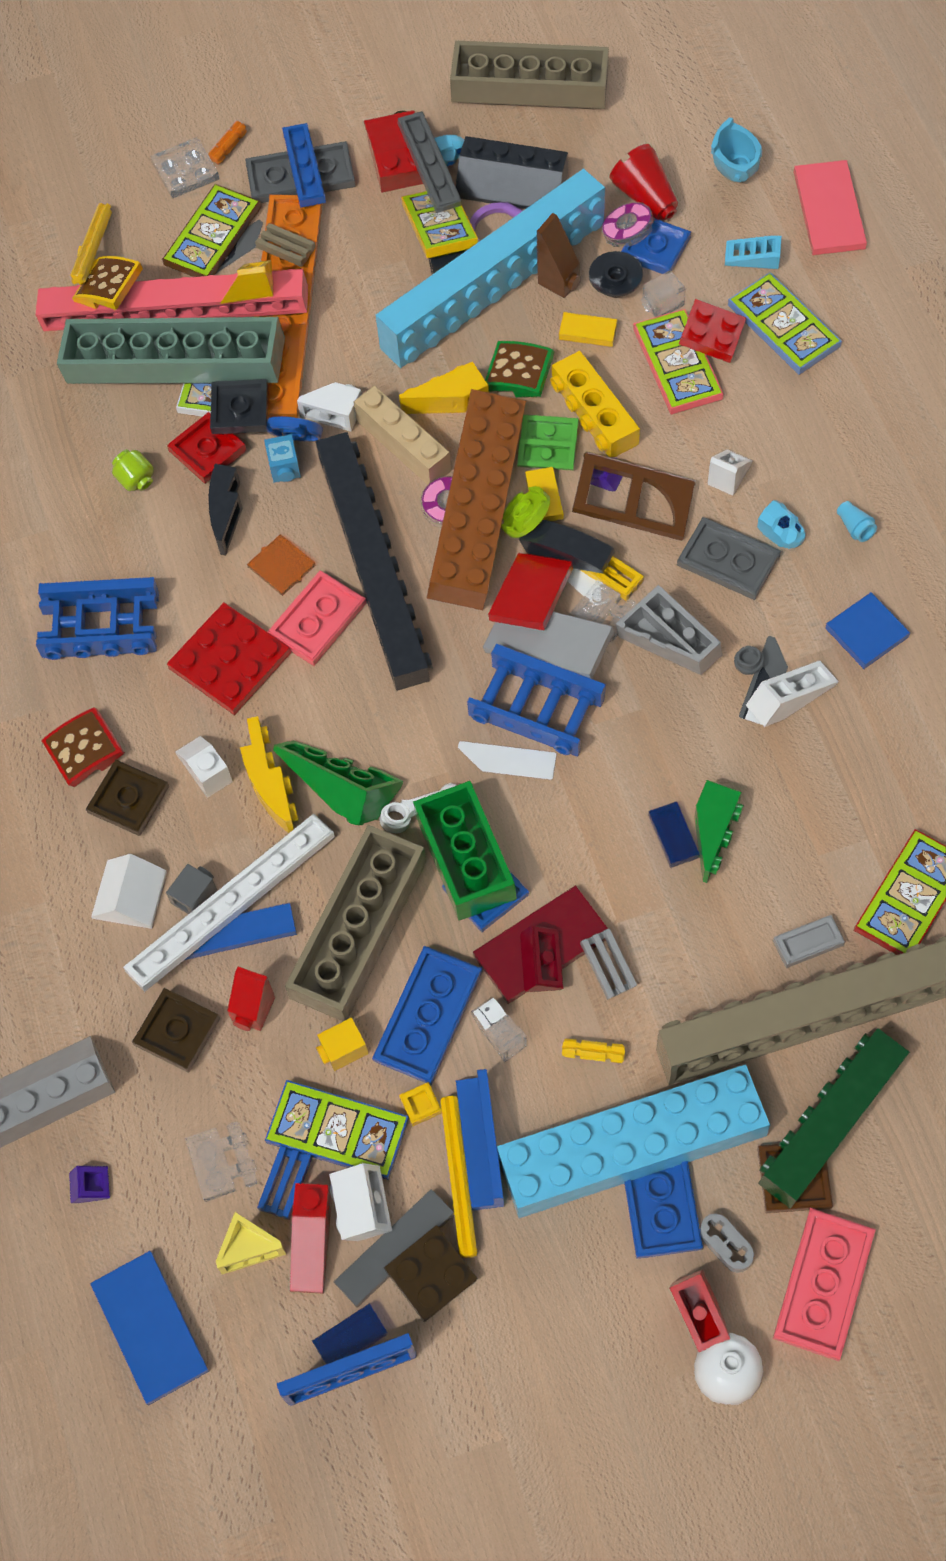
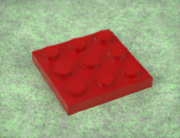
[167,602,291,716]

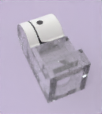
[471,997,527,1063]

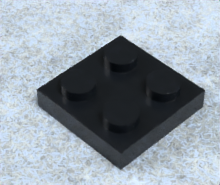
[210,379,268,434]

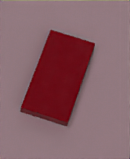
[473,885,608,1004]

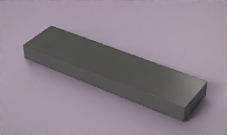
[397,111,462,213]
[334,1189,454,1308]

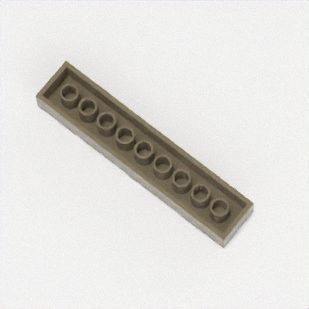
[656,936,946,1085]

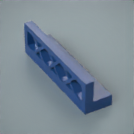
[456,1069,505,1211]

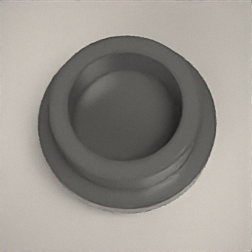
[734,646,764,675]

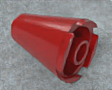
[609,144,678,221]

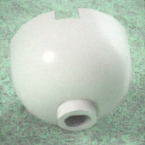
[694,1333,763,1405]

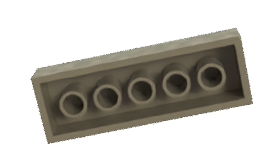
[450,40,609,109]
[285,825,426,1022]

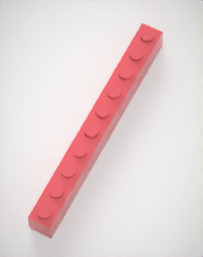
[35,269,308,331]

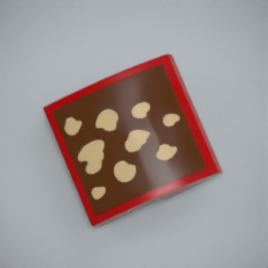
[41,707,125,787]

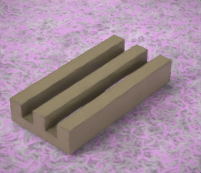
[255,223,315,267]

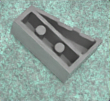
[616,585,722,675]

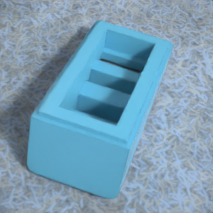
[724,236,782,269]

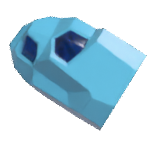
[435,135,464,166]
[757,500,806,549]

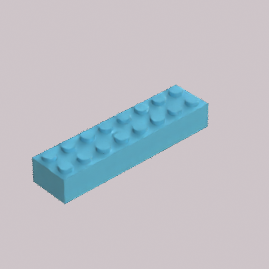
[497,1065,770,1218]

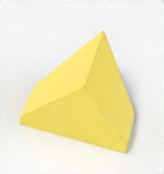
[216,1212,286,1275]

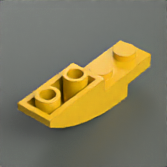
[240,716,298,833]

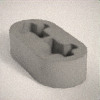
[700,1214,754,1273]

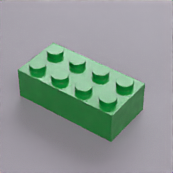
[413,781,517,921]

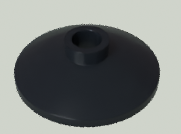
[589,251,643,297]

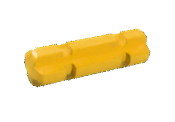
[562,1038,625,1063]

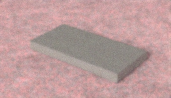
[483,612,614,679]

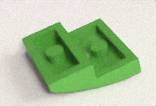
[517,414,579,471]

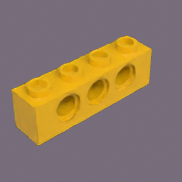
[550,351,640,457]

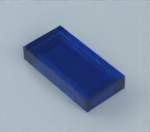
[648,801,700,868]
[312,1303,388,1364]

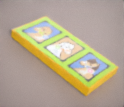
[401,191,478,258]

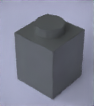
[166,864,217,914]

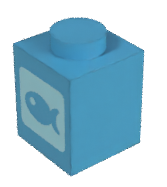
[264,434,301,483]

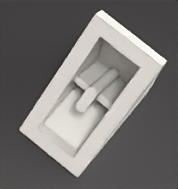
[707,450,753,495]

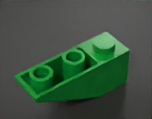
[694,780,744,883]

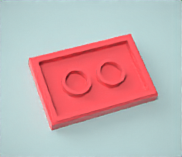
[268,570,366,666]

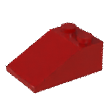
[364,110,423,193]

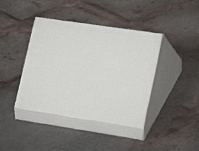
[91,854,167,929]

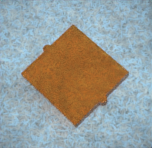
[247,534,316,596]

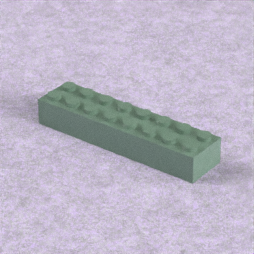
[57,317,285,384]

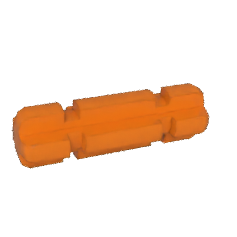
[208,121,247,164]

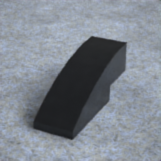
[208,464,243,556]
[519,520,615,574]

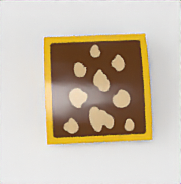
[72,256,143,310]

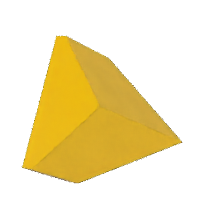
[220,260,273,304]

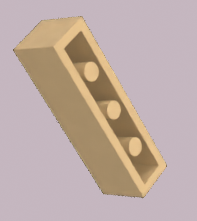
[353,385,451,485]

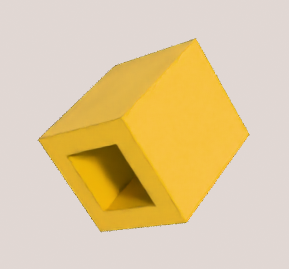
[316,1017,368,1071]

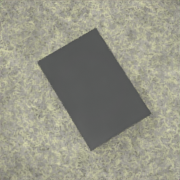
[677,517,781,600]

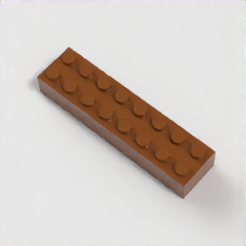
[426,389,526,611]

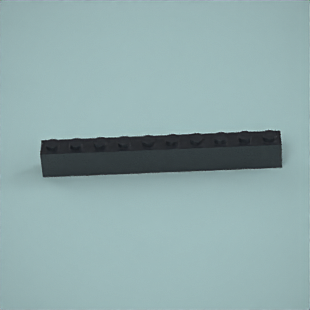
[315,432,433,691]

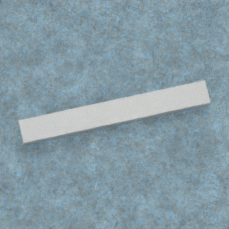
[123,814,335,992]

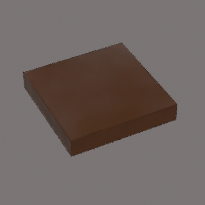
[757,1144,833,1214]

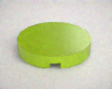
[501,486,550,538]

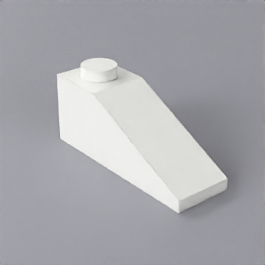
[746,660,839,727]

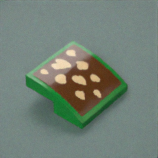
[485,341,555,398]

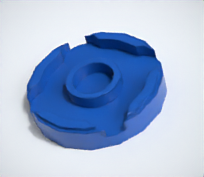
[266,416,323,442]

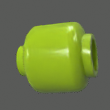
[112,449,154,491]

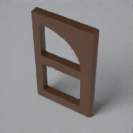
[572,451,696,541]

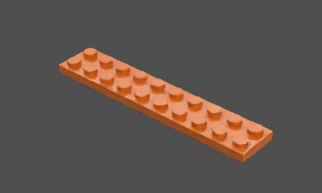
[254,195,323,419]

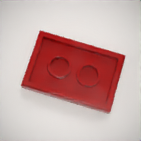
[488,553,573,631]

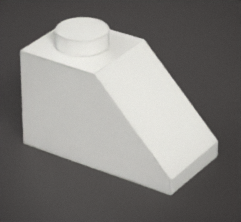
[297,382,362,432]
[175,736,233,798]

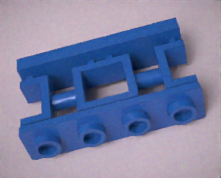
[36,577,159,660]

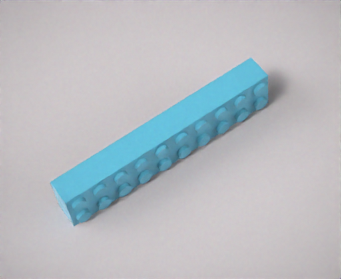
[375,168,605,369]

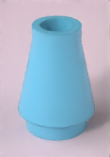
[837,501,877,542]

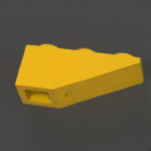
[399,361,489,414]

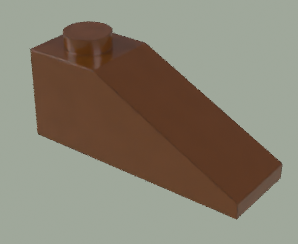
[537,213,581,298]

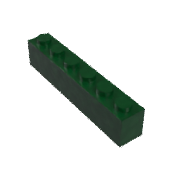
[758,1028,910,1209]

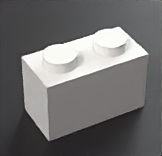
[329,1163,392,1241]

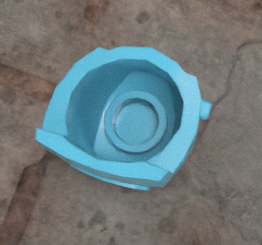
[711,117,762,182]

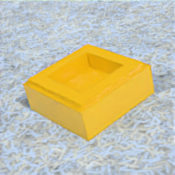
[399,1082,442,1126]

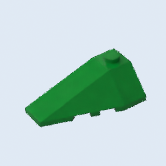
[273,740,403,826]

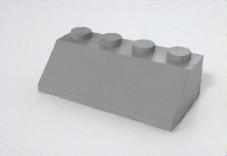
[0,1036,115,1148]

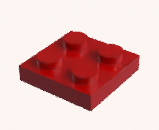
[679,299,746,363]
[167,412,246,484]

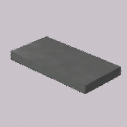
[245,141,356,203]

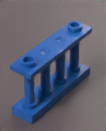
[467,644,606,757]

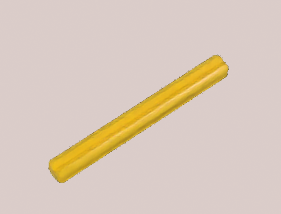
[70,203,112,285]
[440,1096,477,1258]

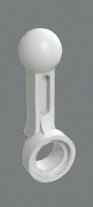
[380,783,456,834]

